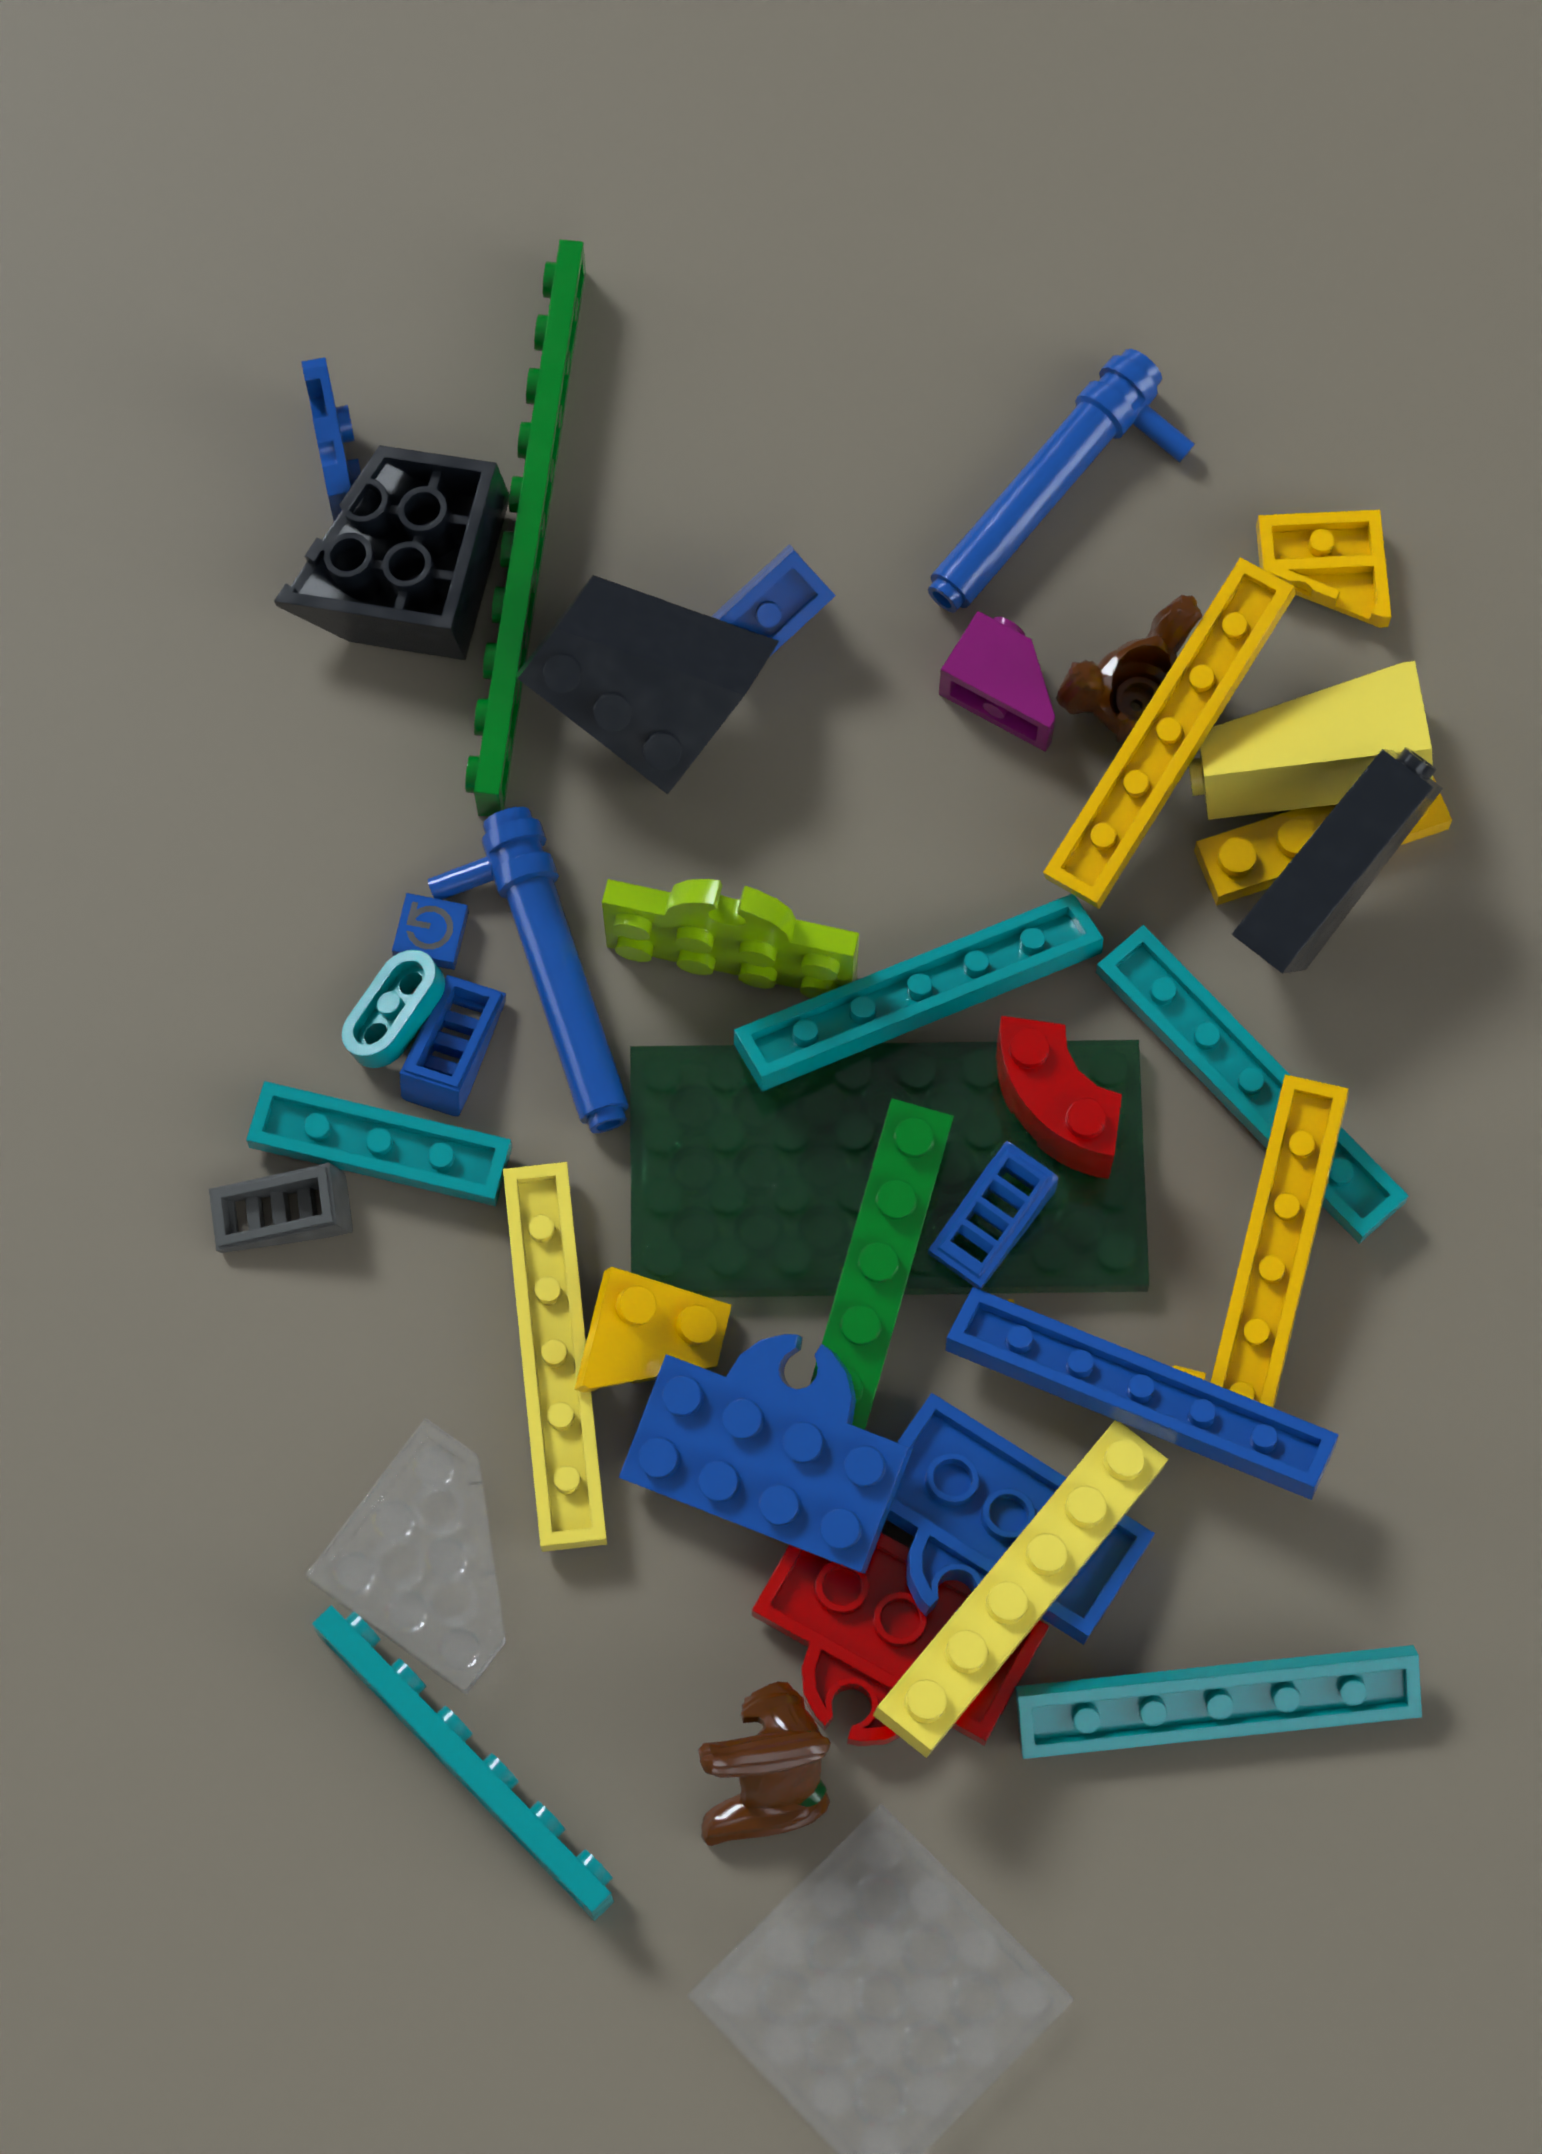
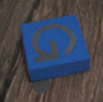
[392,893,469,970]

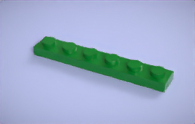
[810,1098,954,1430]

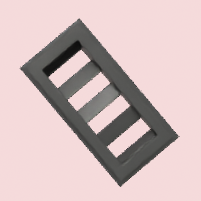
[209,1163,353,1253]

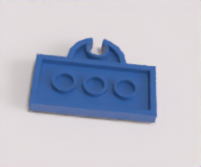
[618,1334,913,1574]
[887,1393,1155,1645]

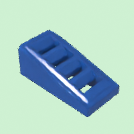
[399,975,506,1117]
[928,1141,1058,1290]

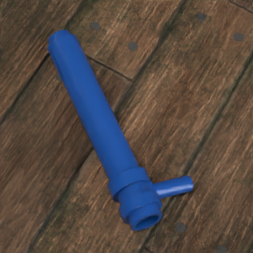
[927,349,1195,613]
[428,807,629,1133]

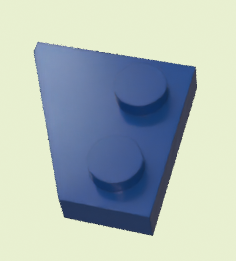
[301,357,361,521]

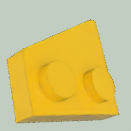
[1256,510,1392,628]
[574,1267,732,1393]

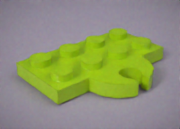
[602,879,859,998]

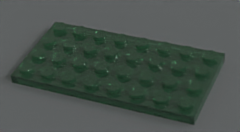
[630,1040,1149,1297]

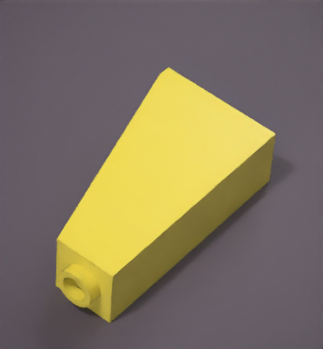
[1189,661,1433,820]

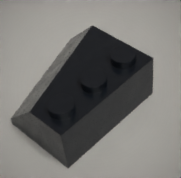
[274,445,509,660]
[517,575,779,794]

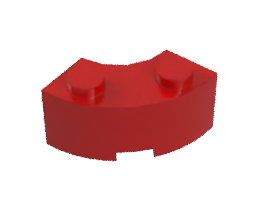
[996,1016,1122,1179]

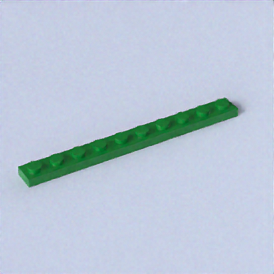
[465,239,586,817]

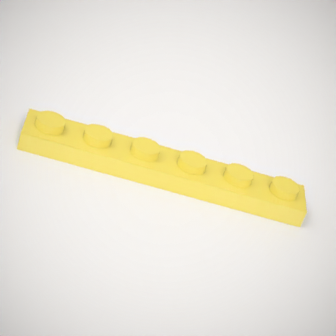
[503,1162,607,1552]
[873,1420,1168,1758]

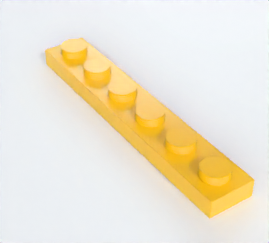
[1043,557,1296,909]
[1196,1074,1349,1454]

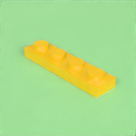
[1194,776,1452,906]

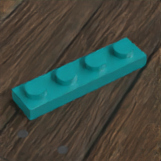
[246,1081,513,1206]

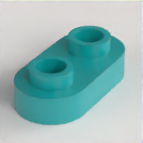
[342,950,445,1068]

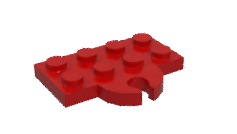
[751,1533,1049,1746]

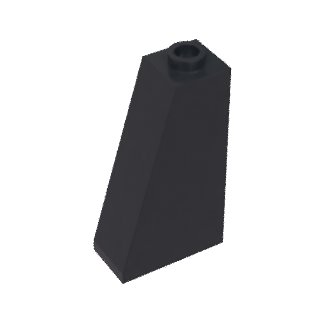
[1232,747,1443,974]

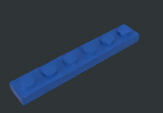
[945,1287,1339,1500]

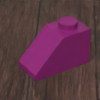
[939,611,1055,752]

